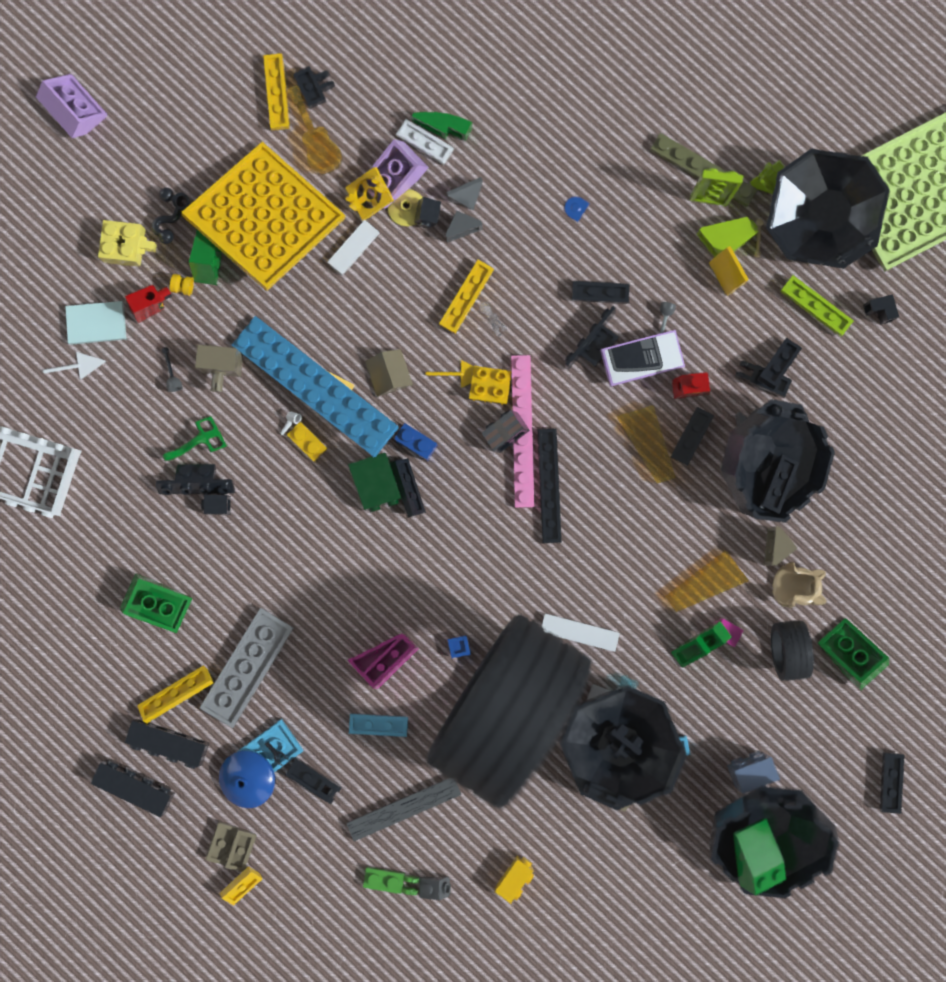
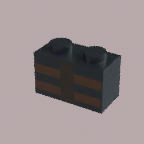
[482,410,530,453]

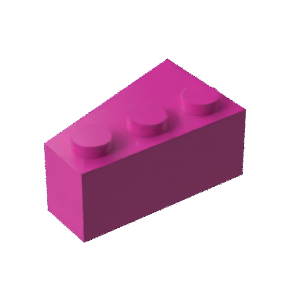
[347,633,419,689]

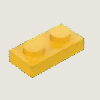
[287,422,328,462]
[219,866,263,906]

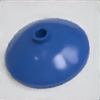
[219,750,275,808]

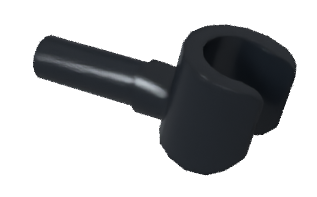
[265,741,289,766]

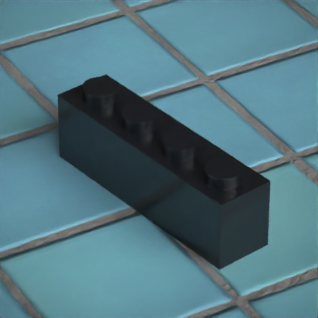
[124,719,210,769]
[90,759,175,818]

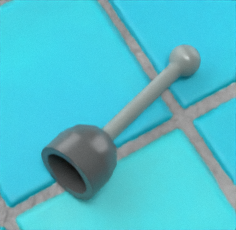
[660,302,676,334]

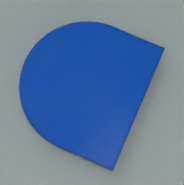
[565,197,590,222]

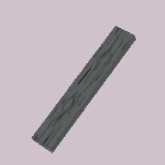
[346,778,461,841]

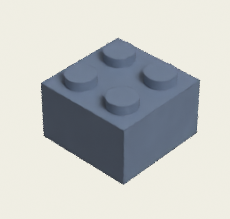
[727,751,780,794]

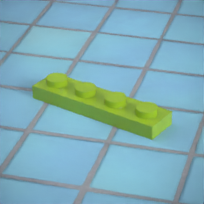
[780,275,854,337]

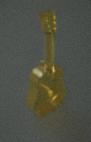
[287,85,343,175]

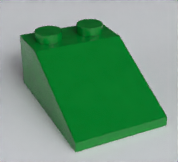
[120,573,193,633]
[818,618,889,690]
[733,818,786,895]

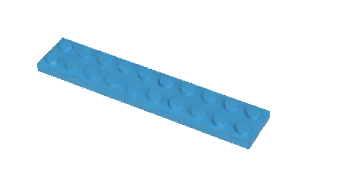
[232,316,399,458]

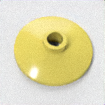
[388,189,422,226]

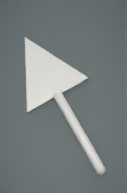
[43,352,106,380]

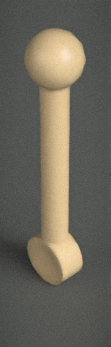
[754,219,764,258]

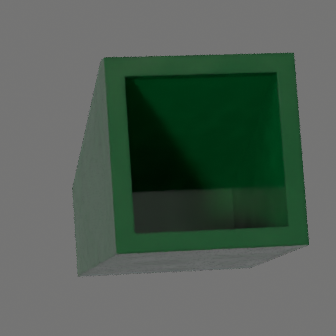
[348,452,402,513]

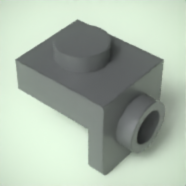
[419,876,451,901]

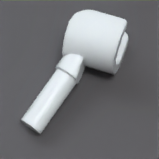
[280,411,302,436]

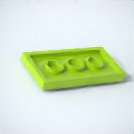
[690,168,743,206]

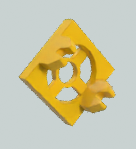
[345,167,394,220]

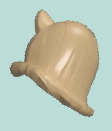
[772,562,826,608]

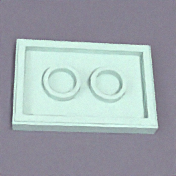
[65,301,126,345]

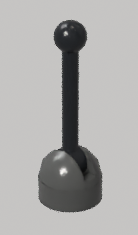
[161,347,183,392]

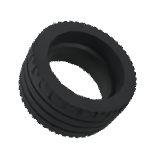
[771,620,814,681]

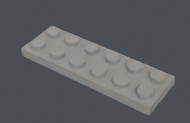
[200,608,294,728]

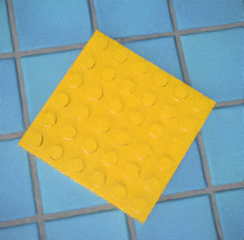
[182,142,346,292]

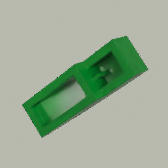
[412,112,472,142]
[671,621,732,668]

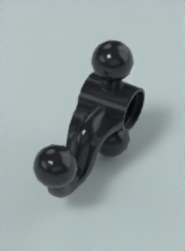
[152,187,193,244]

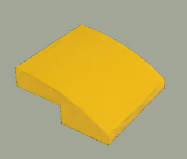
[709,246,749,296]

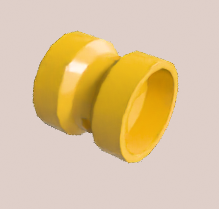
[170,274,194,296]

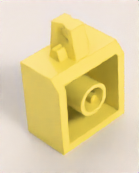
[98,220,157,267]

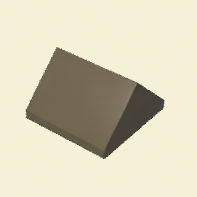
[365,349,413,397]
[764,526,797,566]

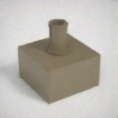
[195,345,243,392]

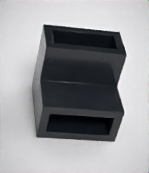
[863,294,899,325]

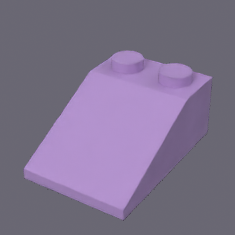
[361,139,429,209]

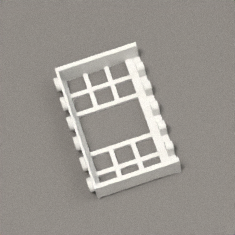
[0,426,81,518]

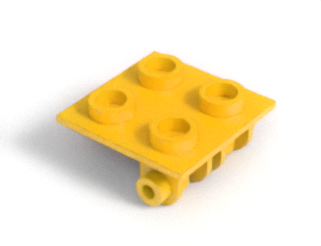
[469,366,511,405]

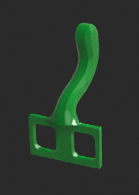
[162,416,227,461]

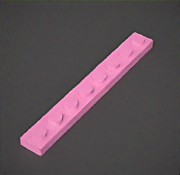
[511,355,534,508]

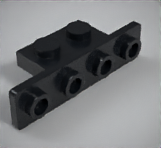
[565,306,619,370]
[155,464,235,495]

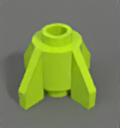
[750,160,785,195]

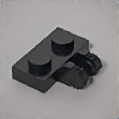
[293,66,335,109]

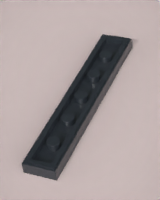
[537,428,562,544]

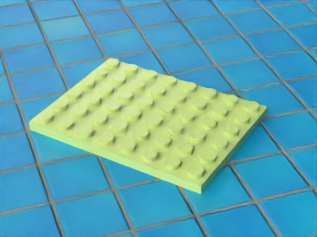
[862,113,946,272]

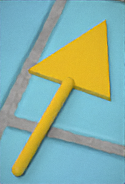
[425,360,474,388]

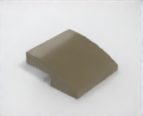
[205,821,257,872]

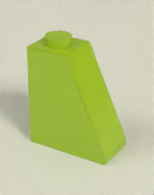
[696,217,759,257]

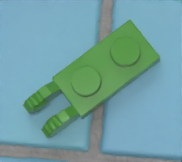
[363,866,419,895]

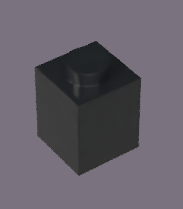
[414,197,441,229]
[201,495,231,515]

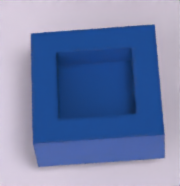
[448,635,470,658]

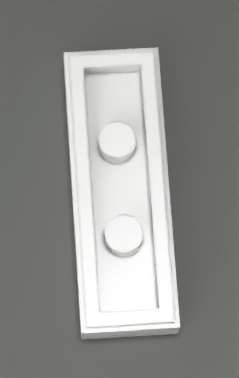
[396,119,454,165]
[328,220,379,276]

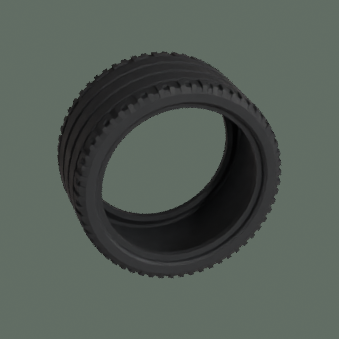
[426,614,592,810]

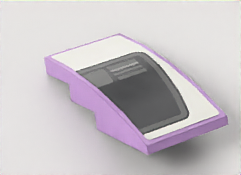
[600,330,685,387]

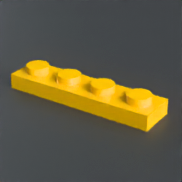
[263,53,290,131]
[439,260,494,335]
[137,665,213,723]

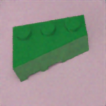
[189,230,222,285]

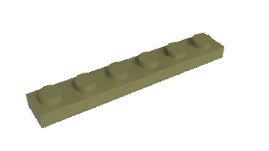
[650,133,758,207]

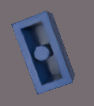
[394,423,438,462]

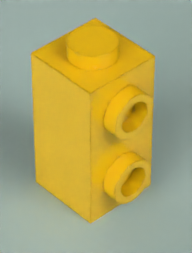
[494,856,534,904]

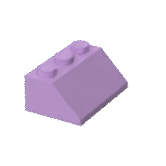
[36,74,107,138]

